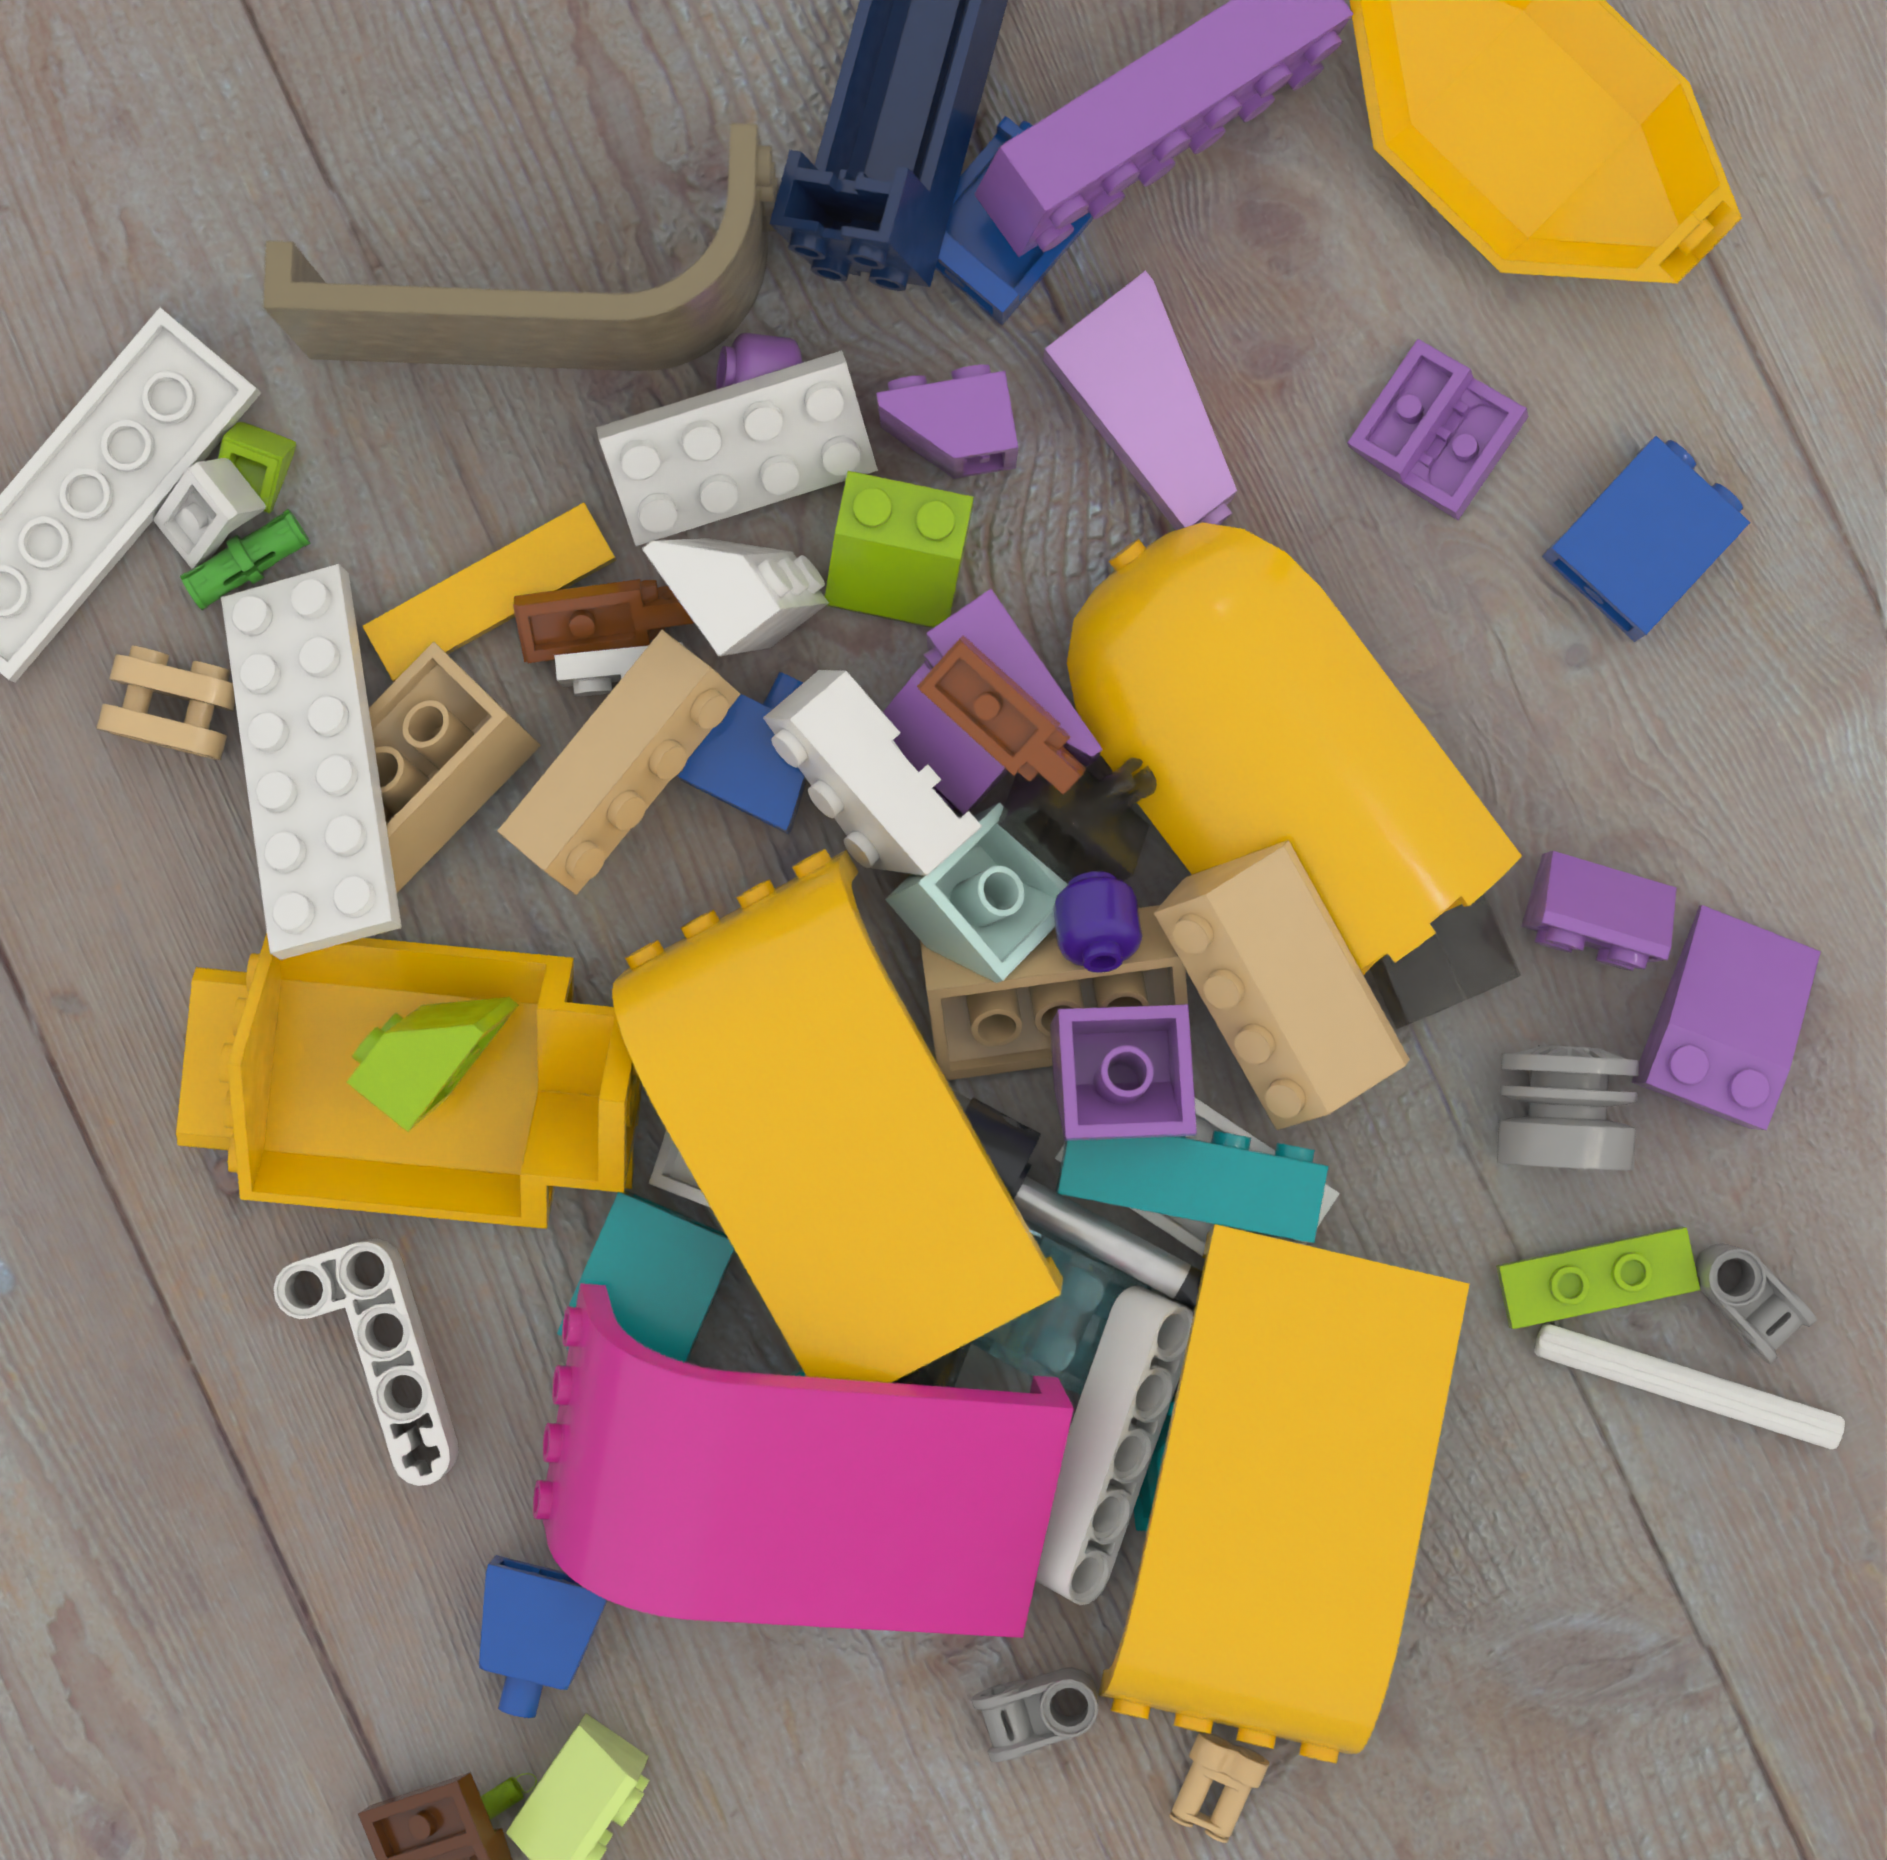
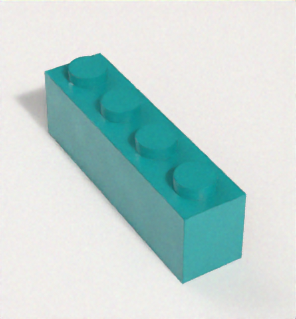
[1056,1130,1329,1243]

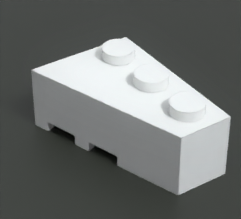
[763,670,982,876]

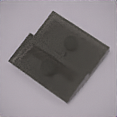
[1370,893,1521,1029]

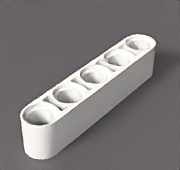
[1036,1285,1193,1605]

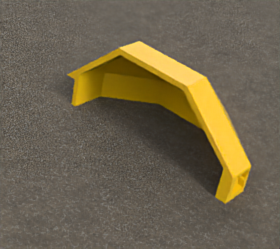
[1349,0,1742,284]

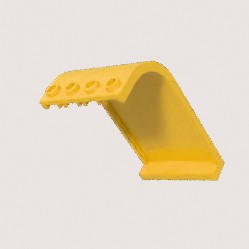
[612,848,1063,1383]
[1098,1224,1470,1764]

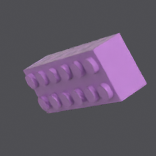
[974,0,1353,257]

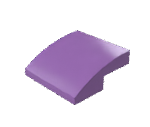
[1347,339,1529,520]

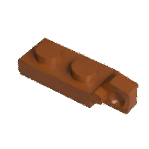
[513,579,695,664]
[917,635,1086,795]

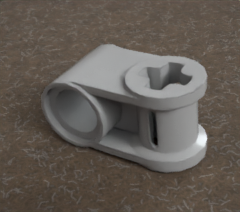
[1695,1243,1817,1364]
[971,1667,1098,1762]

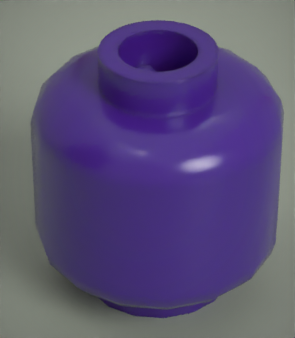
[1053,871,1142,973]

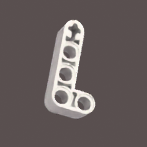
[274,1239,459,1486]

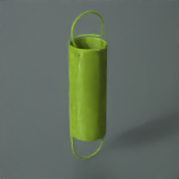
[481,1773,537,1820]

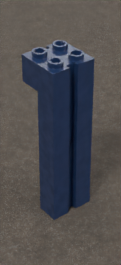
[769,0,1008,291]

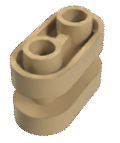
[96,645,236,760]

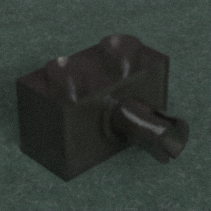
[998,757,1157,884]

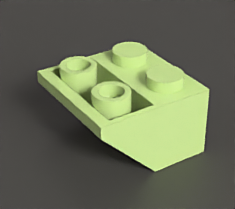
[506,1713,650,1860]

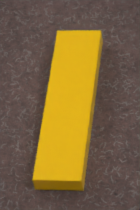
[362,502,617,682]

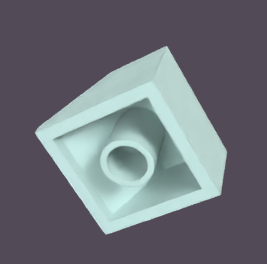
[885,802,1068,983]

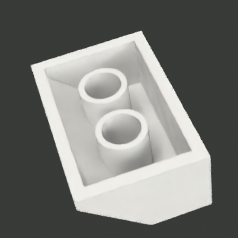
[642,538,829,656]

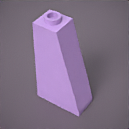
[1043,270,1237,530]

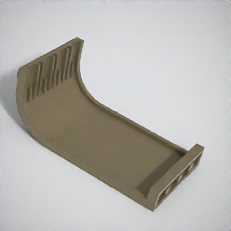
[263,123,779,371]

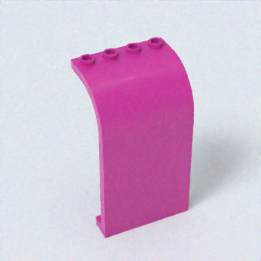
[533,1283,1074,1638]

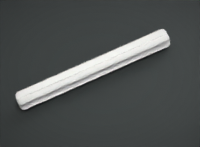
[1534,1323,1845,1449]

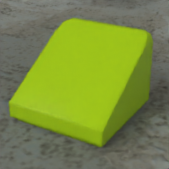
[218,422,296,514]

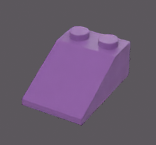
[923,589,1103,767]
[1631,905,1821,1130]

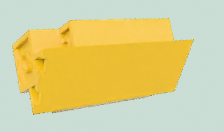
[176,932,642,1229]

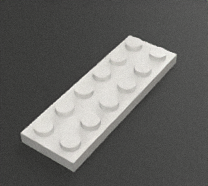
[0,308,261,682]
[221,564,402,960]

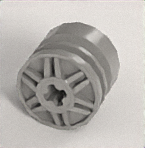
[1497,1045,1639,1171]

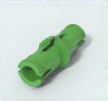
[180,509,311,610]

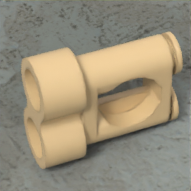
[1169,1732,1270,1843]

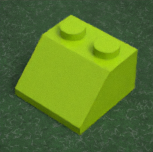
[825,471,974,628]
[346,997,519,1132]

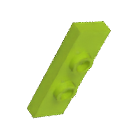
[1496,1226,1700,1329]

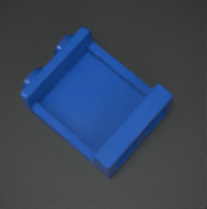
[935,116,1093,325]
[1541,436,1751,642]

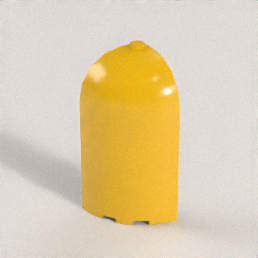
[1067,522,1522,976]

